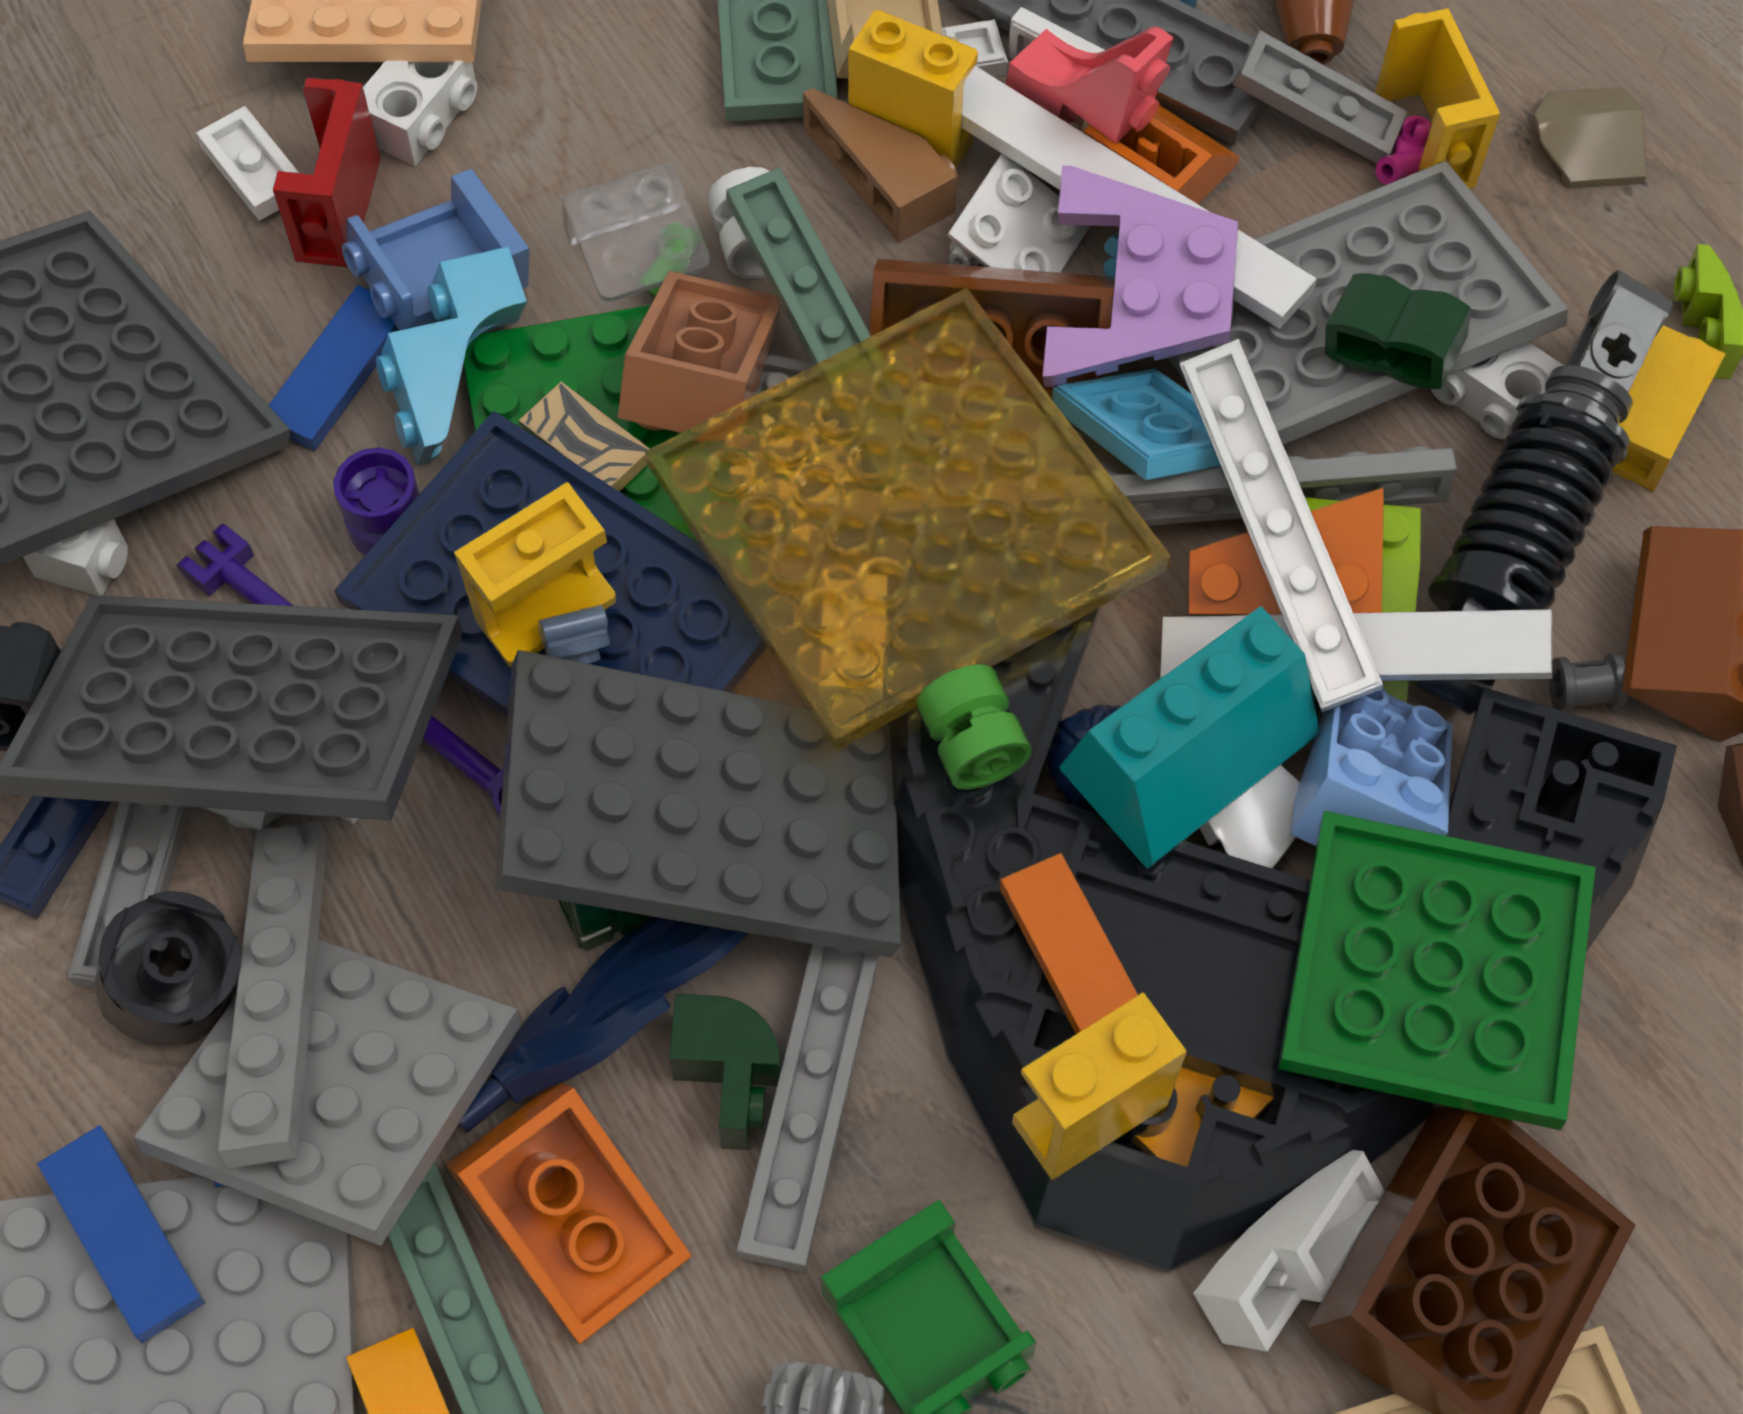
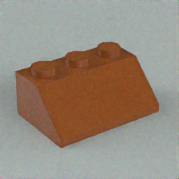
[1622,526,1743,742]

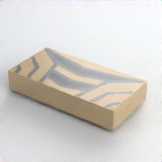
[519,382,652,491]

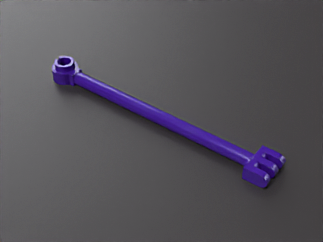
[176,523,504,820]

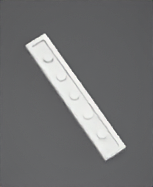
[1179,339,1383,713]
[1160,609,1553,681]

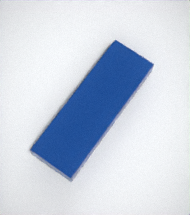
[268,284,399,451]
[37,1125,205,1343]

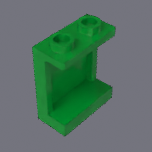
[821,1199,1037,1414]

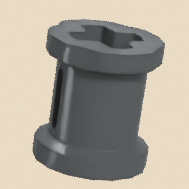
[1549,653,1629,713]

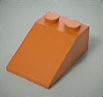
[445,1083,692,1345]

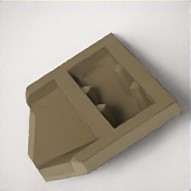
[1533,87,1647,189]

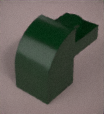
[669,993,781,1150]

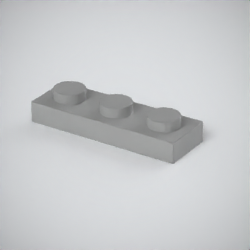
[1232,30,1408,164]

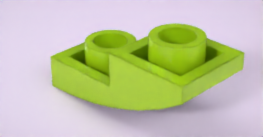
[1673,244,1743,380]

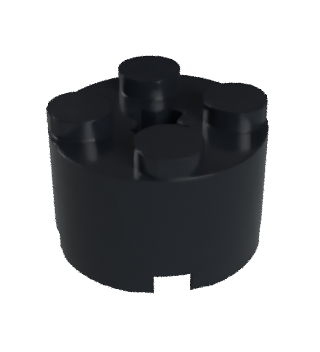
[95,891,241,1046]

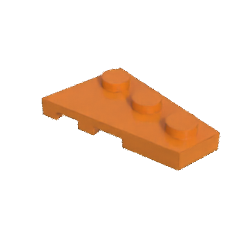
[1189,487,1384,616]

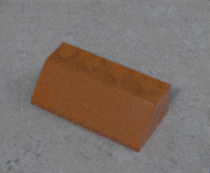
[869,259,1114,403]

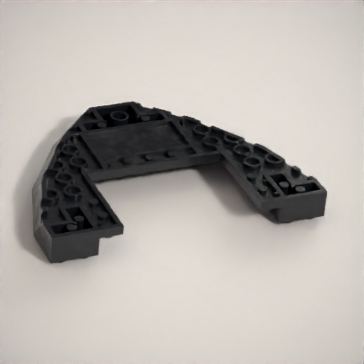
[887,520,1677,1273]

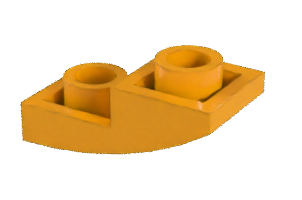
[346,1328,450,1414]

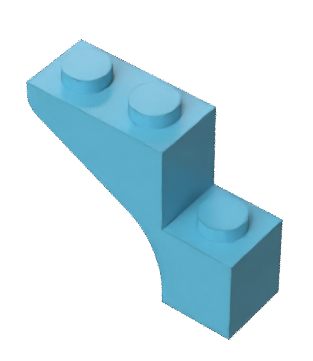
[376,247,527,465]

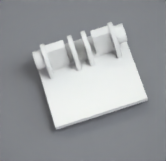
[946,153,1090,273]

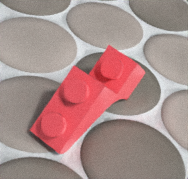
[1005,26,1174,144]

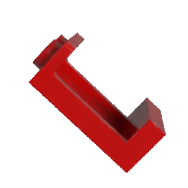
[273,78,381,267]

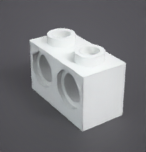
[363,61,478,166]
[1431,342,1564,439]

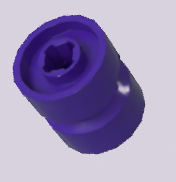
[333,447,419,555]

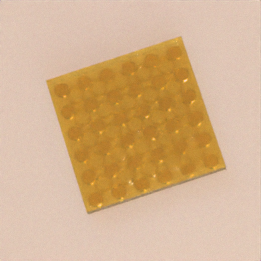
[645,288,1171,751]

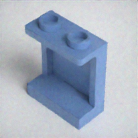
[342,169,529,331]

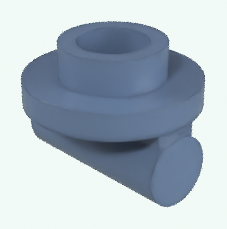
[538,605,610,664]

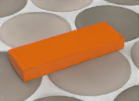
[999,853,1138,1034]

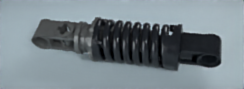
[1412,270,1672,715]

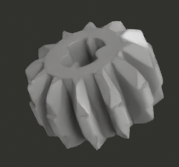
[761,1360,885,1414]

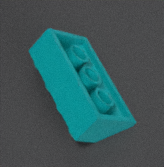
[1059,606,1320,869]

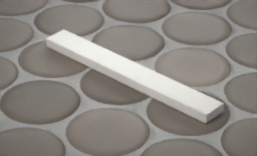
[961,66,1317,329]

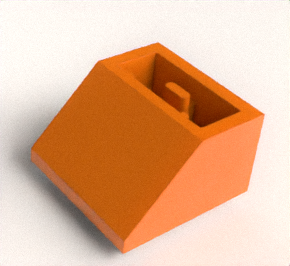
[1084,105,1239,205]

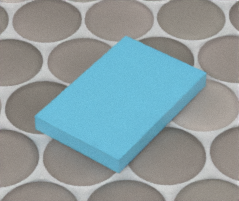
[1051,368,1221,480]

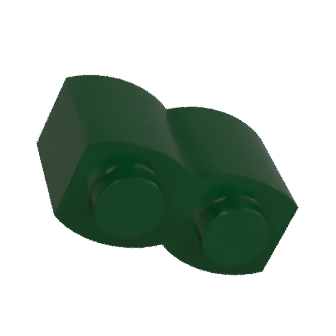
[1325,273,1471,389]

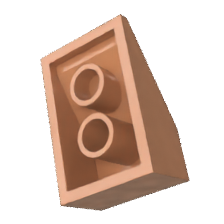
[618,271,782,446]

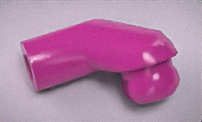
[1375,115,1432,185]

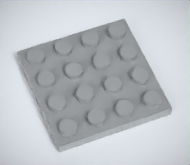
[134,939,521,1246]

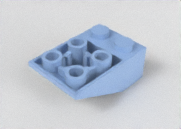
[1290,689,1453,846]

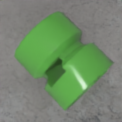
[917,664,1032,790]

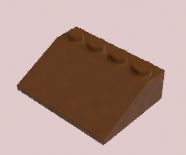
[1307,1105,1636,1414]

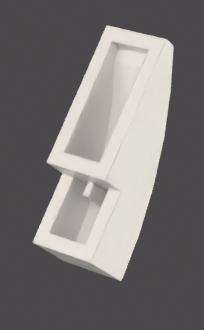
[1193,1150,1385,1352]

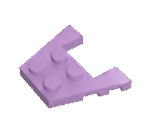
[1043,165,1238,387]

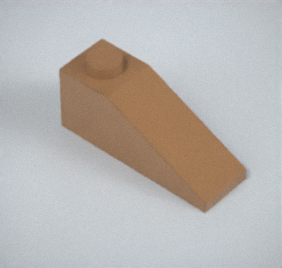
[803,88,959,243]

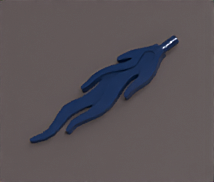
[458,917,748,1133]

